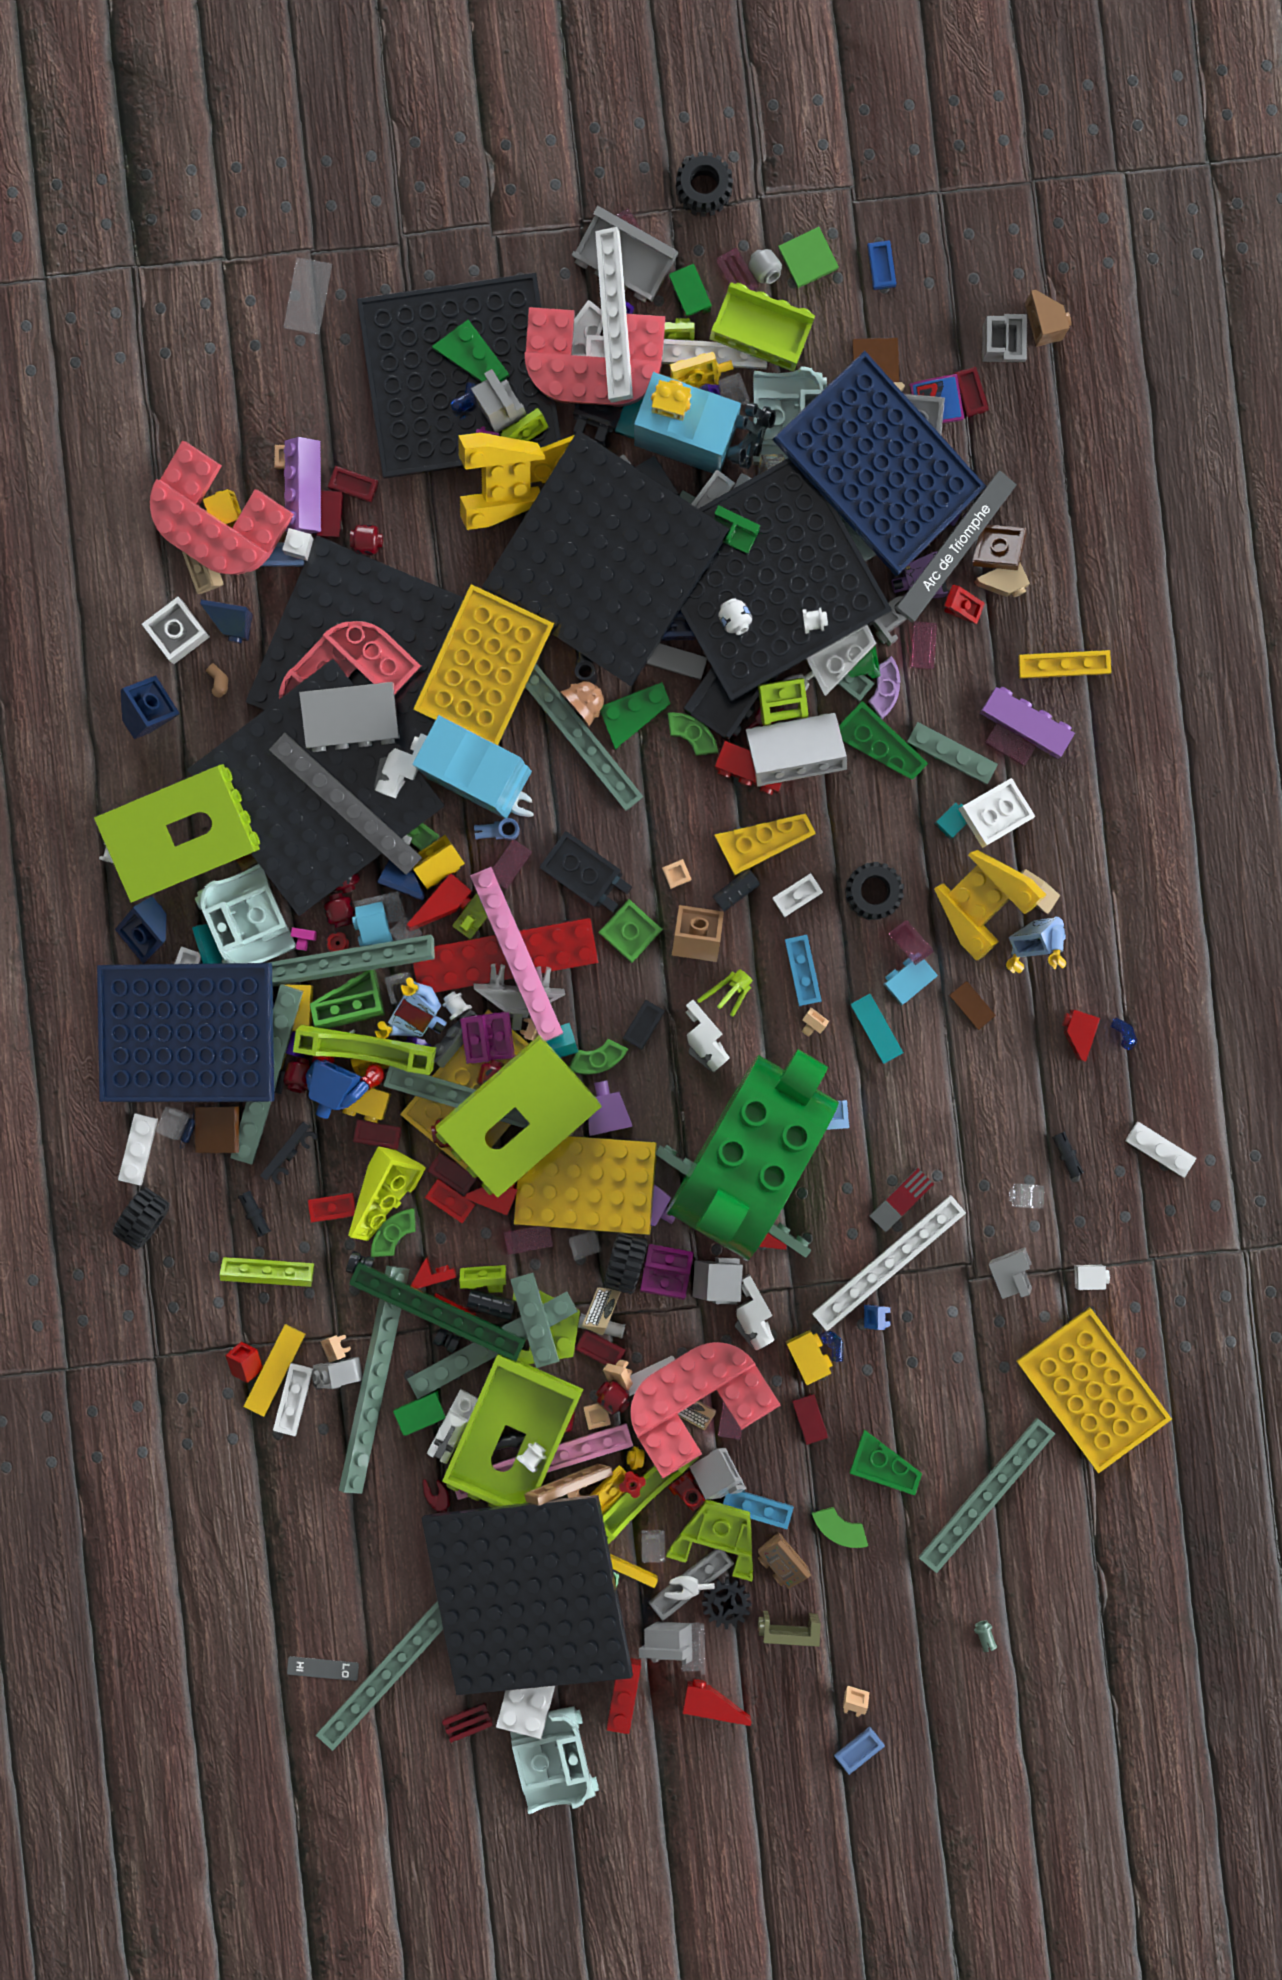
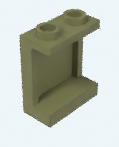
[758,1611,821,1647]

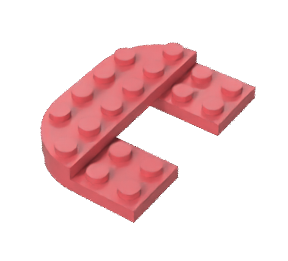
[525,307,666,407]
[150,441,294,575]
[279,621,421,699]
[631,1342,780,1478]

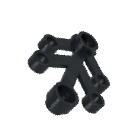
[727,402,776,469]

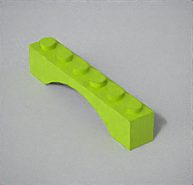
[293,1025,436,1075]
[603,1457,699,1544]

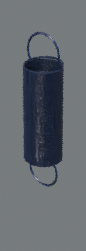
[180,1113,195,1148]

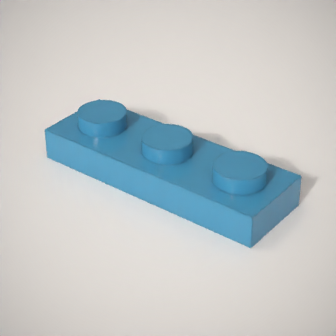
[785,935,821,1006]
[722,1491,794,1529]

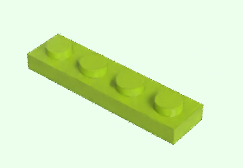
[220,1257,314,1287]

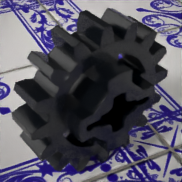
[702,1577,752,1629]

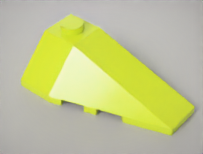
[349,1146,426,1241]

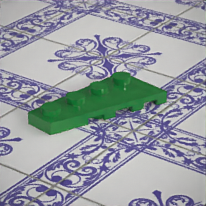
[839,701,928,780]

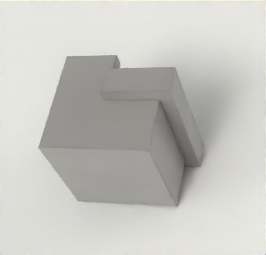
[982,314,1027,362]
[471,369,527,433]
[989,1247,1032,1299]
[692,1257,743,1304]
[689,1448,746,1499]
[639,1622,692,1664]

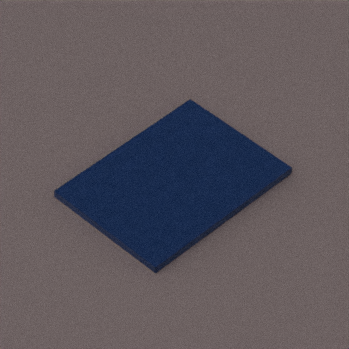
[772,351,987,576]
[97,963,274,1102]

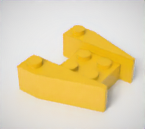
[458,433,545,530]
[934,850,1047,961]

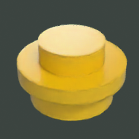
[627,1446,645,1470]

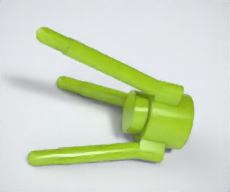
[697,969,753,1017]

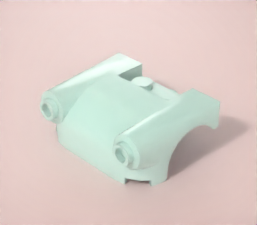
[753,367,827,465]
[195,864,296,963]
[510,1706,599,1814]

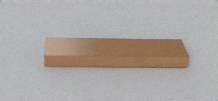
[524,1463,613,1505]

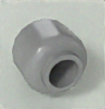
[748,249,782,284]

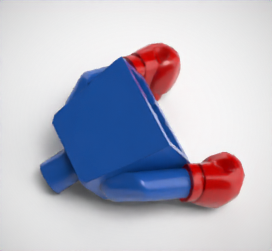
[306,1056,384,1119]

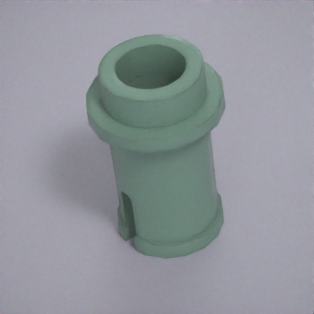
[974,1620,997,1652]

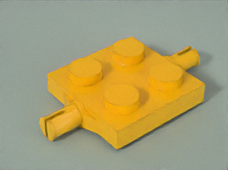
[670,352,733,389]

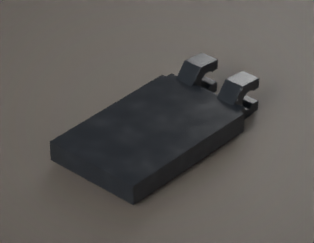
[573,403,624,446]
[539,831,632,913]

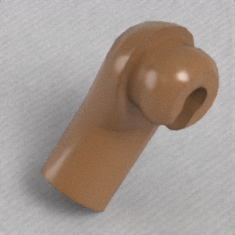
[206,663,228,698]

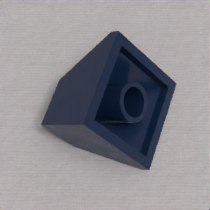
[200,599,253,644]
[120,676,180,739]
[378,860,426,901]
[115,896,166,964]

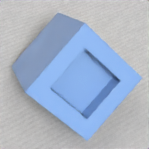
[827,1100,849,1130]

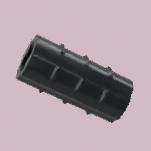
[712,869,760,912]
[466,1289,516,1320]

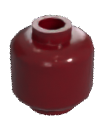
[283,1058,311,1093]

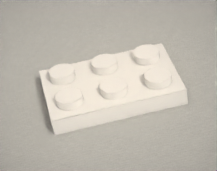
[959,778,1035,848]
[496,1686,555,1739]

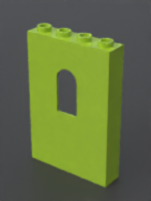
[94,764,260,903]
[435,1035,602,1198]
[442,1354,584,1507]

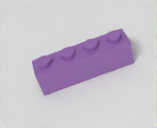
[284,437,321,534]
[980,687,1075,759]

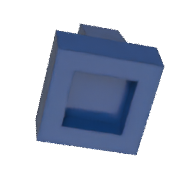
[864,1305,890,1330]

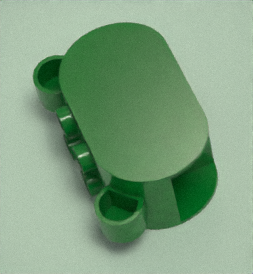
[666,1049,839,1261]

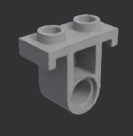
[868,596,907,646]
[312,1357,363,1389]

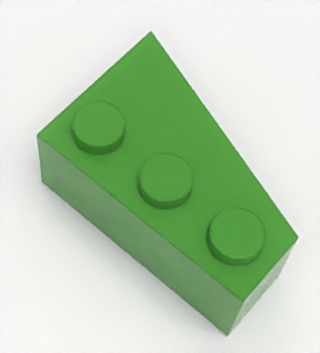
[310,969,385,1029]

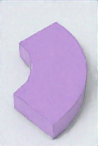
[868,656,900,719]

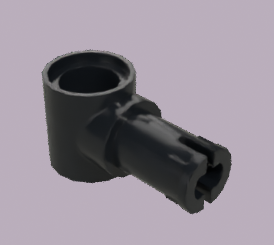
[575,649,598,684]

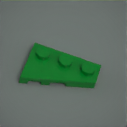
[432,320,509,383]
[600,683,670,750]
[849,1429,922,1496]

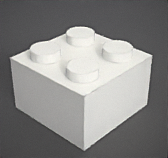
[142,597,210,664]

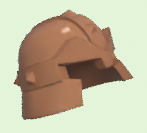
[560,681,604,727]

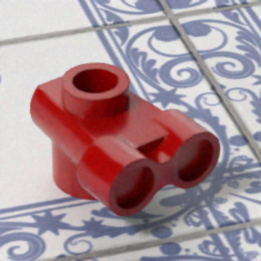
[668,1471,705,1512]

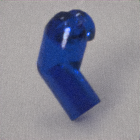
[451,382,477,412]
[1110,1017,1137,1050]
[821,1330,844,1362]

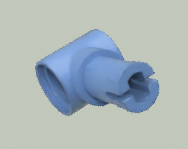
[474,818,520,840]

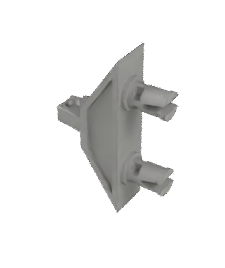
[473,964,565,1030]

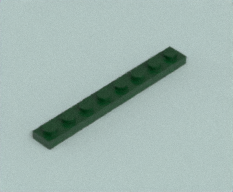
[349,1262,526,1362]

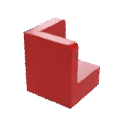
[225,1341,263,1383]

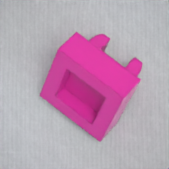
[291,927,317,951]

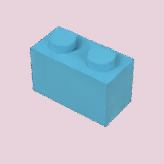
[352,901,393,947]
[883,955,938,1005]

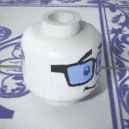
[718,599,752,635]

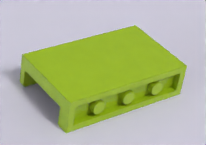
[709,283,815,371]

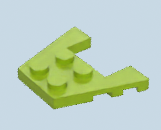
[513,1290,580,1365]
[666,1499,753,1582]

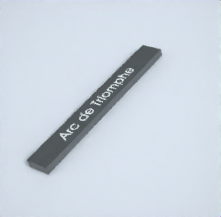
[895,470,1017,623]

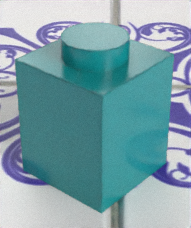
[934,803,967,839]
[546,1023,579,1058]

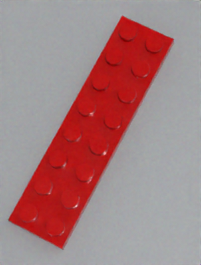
[413,918,598,993]

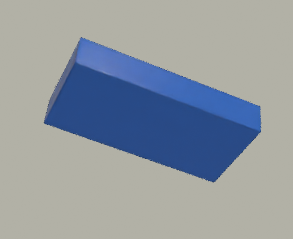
[867,240,896,290]

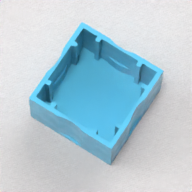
[634,372,741,474]
[412,715,532,819]

